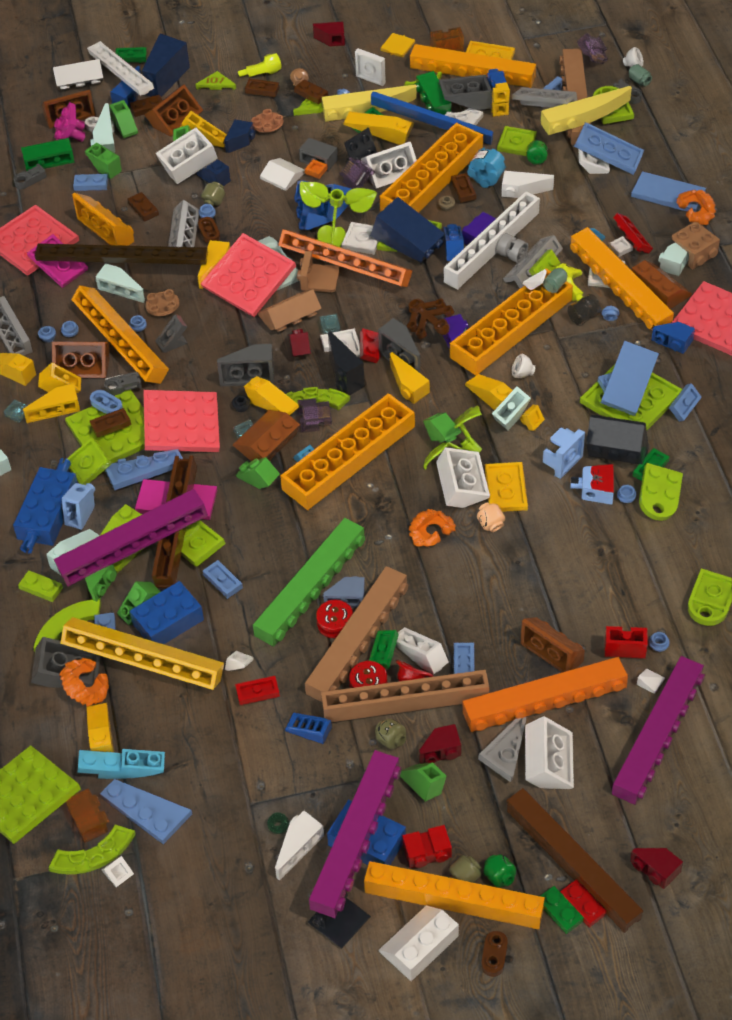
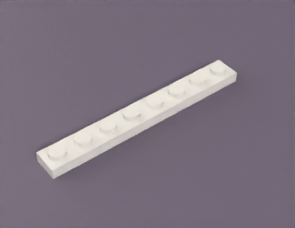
[87,41,154,96]

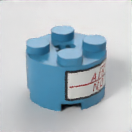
[467,148,506,188]

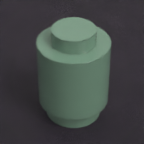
[629,64,652,87]
[543,268,568,293]

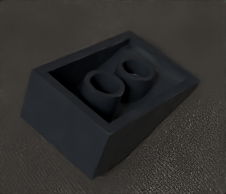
[328,331,365,396]

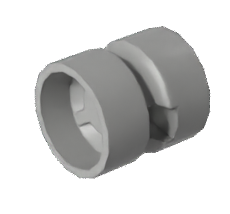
[496,233,528,263]

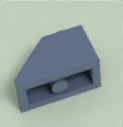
[323,576,365,608]

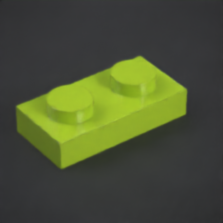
[529,249,560,276]
[18,571,63,602]

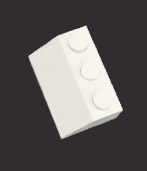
[53,59,103,90]
[156,128,217,184]
[361,142,417,189]
[436,447,490,508]
[525,716,574,789]
[379,905,459,981]

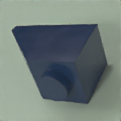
[224,119,256,153]
[196,159,231,186]

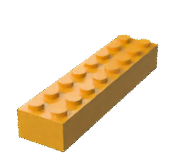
[379,123,483,213]
[450,268,573,376]
[280,393,415,510]

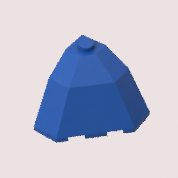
[294,180,352,230]

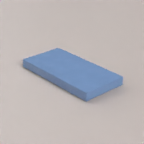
[574,122,644,175]
[631,171,706,212]
[600,341,659,416]

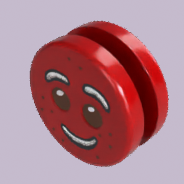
[316,600,353,638]
[349,661,387,688]

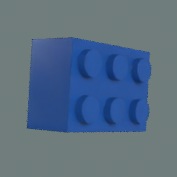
[130,581,204,644]
[327,799,406,865]

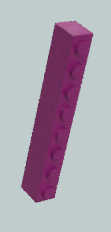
[53,489,208,587]
[612,656,705,805]
[309,750,402,918]

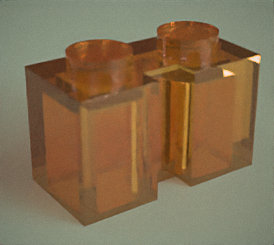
[430,27,464,52]
[66,788,109,843]

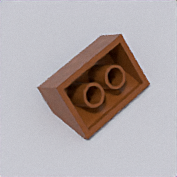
[144,84,203,137]
[42,89,95,129]
[631,260,692,309]
[52,341,109,378]
[233,410,300,461]
[521,617,585,672]

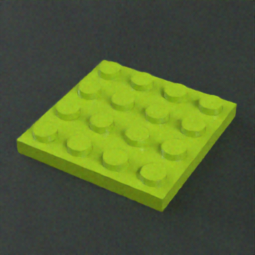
[580,365,683,430]
[65,390,145,463]
[0,745,81,844]

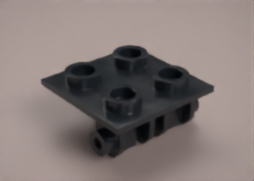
[344,127,377,168]
[308,892,371,949]

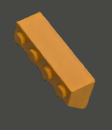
[72,193,134,246]

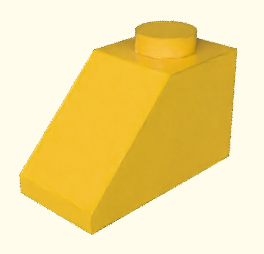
[38,363,81,393]

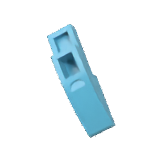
[77,749,165,779]

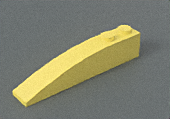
[322,84,417,122]
[541,86,632,135]

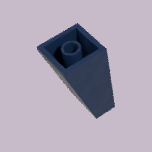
[142,33,190,97]
[370,197,445,263]

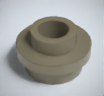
[438,196,455,211]

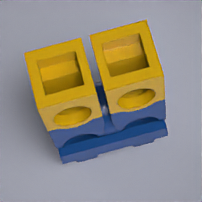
[487,69,510,117]

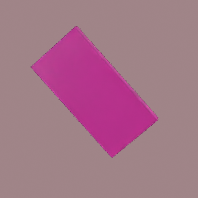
[135,479,218,520]

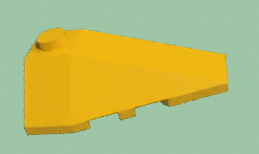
[343,112,414,145]

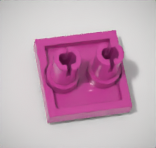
[54,102,85,142]

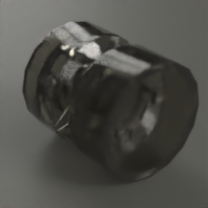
[567,294,601,326]

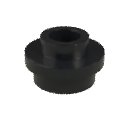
[232,395,250,412]

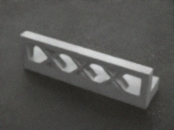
[512,87,578,108]
[168,200,200,247]
[503,235,563,288]
[0,296,33,356]

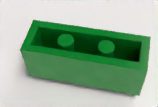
[414,71,452,115]
[21,138,75,171]

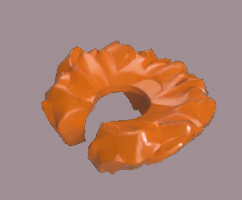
[676,190,716,225]
[409,509,456,547]
[59,658,109,707]

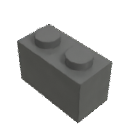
[299,138,338,172]

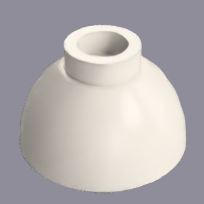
[623,47,643,67]
[512,354,535,378]

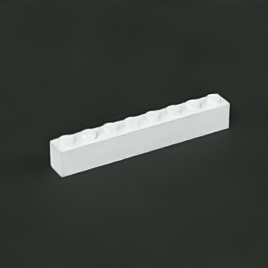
[444,191,540,290]

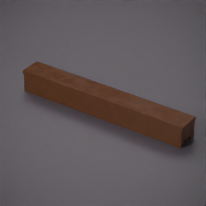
[152,455,197,588]
[507,788,643,933]

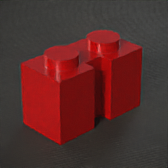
[604,626,648,659]
[402,825,452,868]

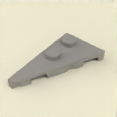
[478,717,527,782]

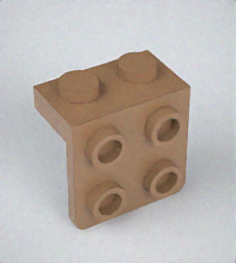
[672,222,720,270]
[297,251,340,292]

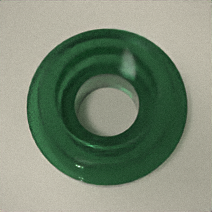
[267,812,289,834]

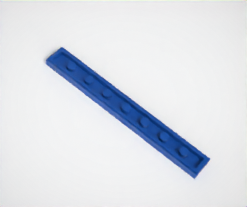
[371,92,493,145]

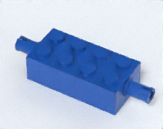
[13,458,78,553]

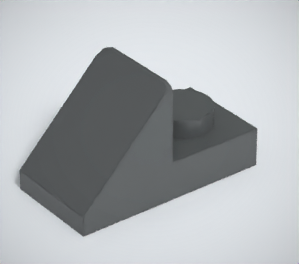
[155,314,187,353]

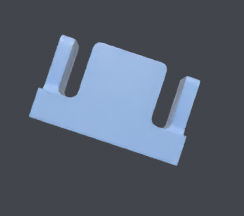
[543,428,585,479]

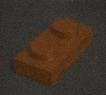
[245,78,280,97]
[294,79,329,105]
[130,95,162,117]
[451,173,476,203]
[127,192,159,222]
[90,408,131,438]

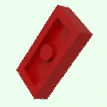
[360,328,380,364]
[235,676,280,705]
[560,879,607,928]

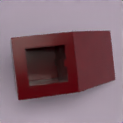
[313,22,345,47]
[288,329,311,356]
[419,724,461,764]
[630,848,683,889]

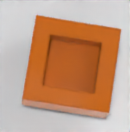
[305,159,327,179]

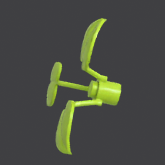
[300,181,377,247]
[424,405,482,469]

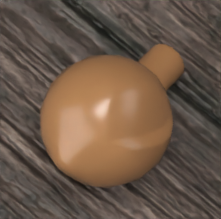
[290,68,309,86]

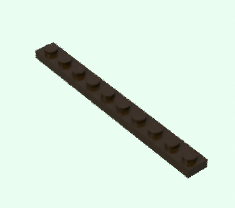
[35,243,208,265]

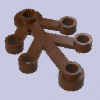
[407,298,455,339]

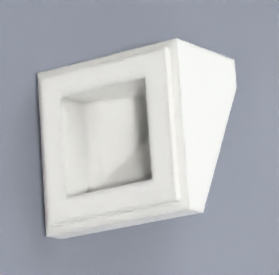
[523,269,547,290]
[225,651,254,671]
[637,669,665,694]
[102,856,134,887]

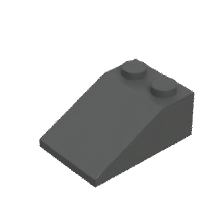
[439,75,492,110]
[378,318,420,373]
[217,344,274,387]
[31,637,100,688]

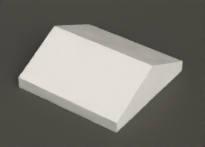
[578,149,610,174]
[260,158,305,191]

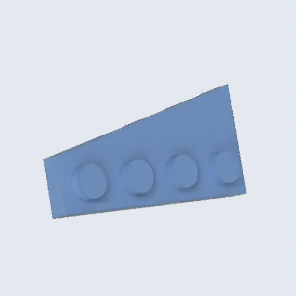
[105,449,183,490]
[100,779,192,845]

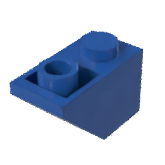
[651,322,695,354]

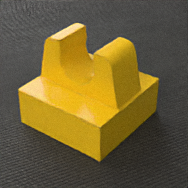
[520,405,545,431]

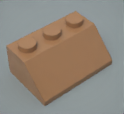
[258,289,322,332]

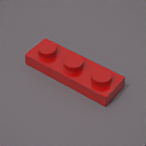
[613,213,653,254]

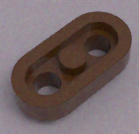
[198,217,220,244]
[481,931,508,977]

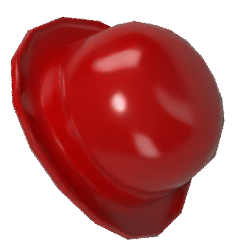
[396,660,434,681]

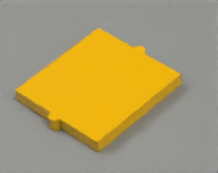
[380,33,415,57]

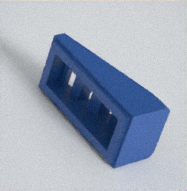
[285,713,332,744]

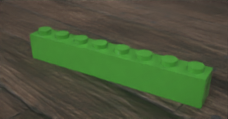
[253,518,365,647]

